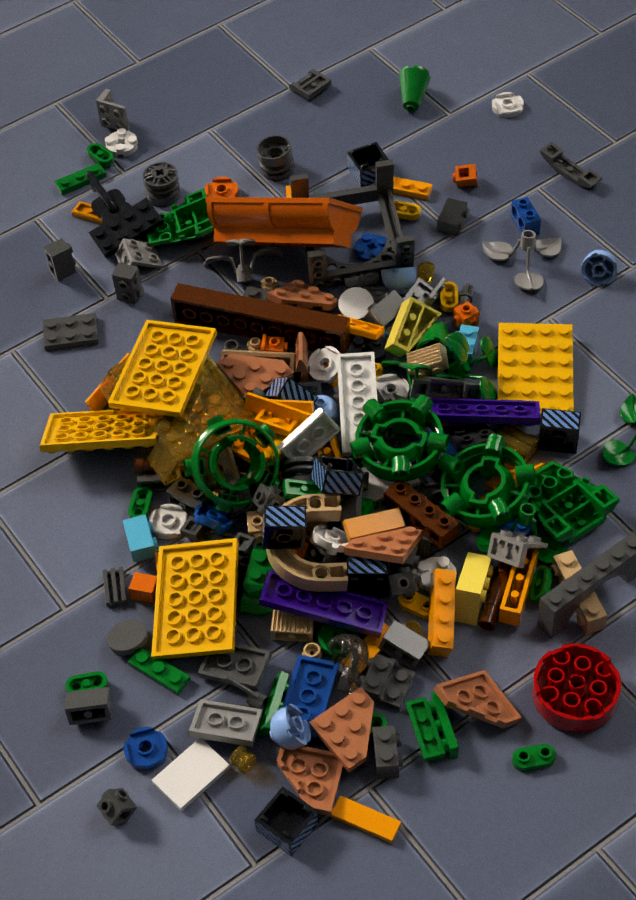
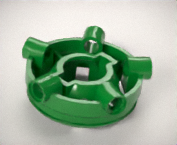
[350,395,449,482]
[184,414,281,513]
[438,434,536,528]

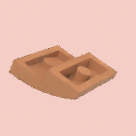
[295,332,308,382]

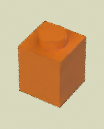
[128,572,157,604]

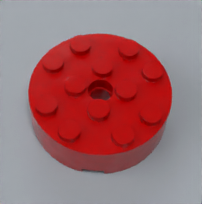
[532,644,621,732]

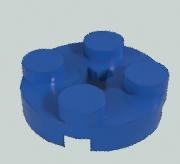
[354,233,389,262]
[194,504,233,534]
[123,727,168,770]

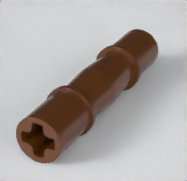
[478,561,512,630]

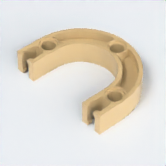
[266,494,348,592]

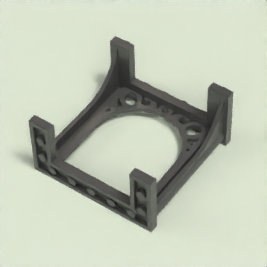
[290,159,415,289]

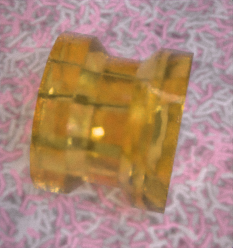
[417,261,435,284]
[229,745,257,774]

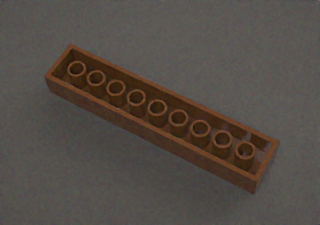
[170,283,351,354]

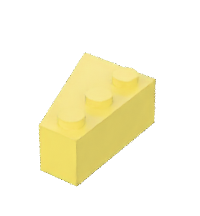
[384,297,442,357]
[454,552,494,626]

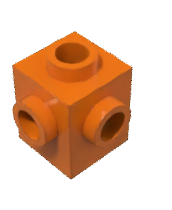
[453,301,480,330]

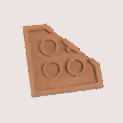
[266,280,339,311]
[216,354,294,396]
[344,526,422,564]
[434,670,522,728]
[309,687,374,773]
[277,746,344,816]

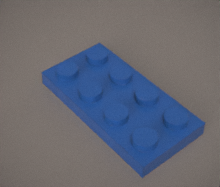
[282,655,339,741]

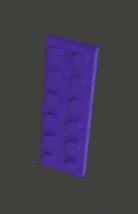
[430,398,541,426]
[258,569,388,638]

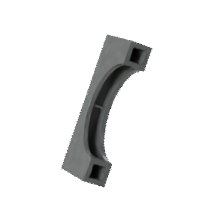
[537,532,636,639]

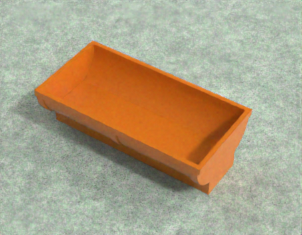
[205,197,363,248]

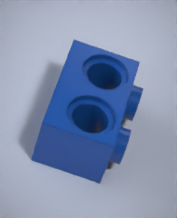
[511,197,541,235]

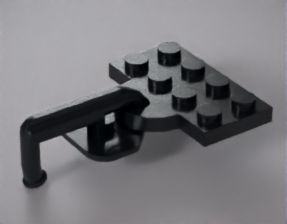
[86,171,164,258]

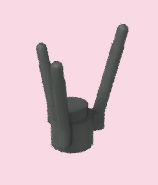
[225,676,268,710]

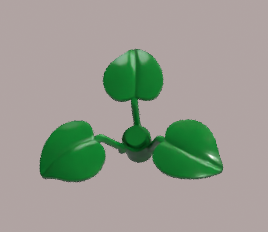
[445,332,498,400]
[381,360,463,402]
[602,394,636,466]
[476,487,568,564]

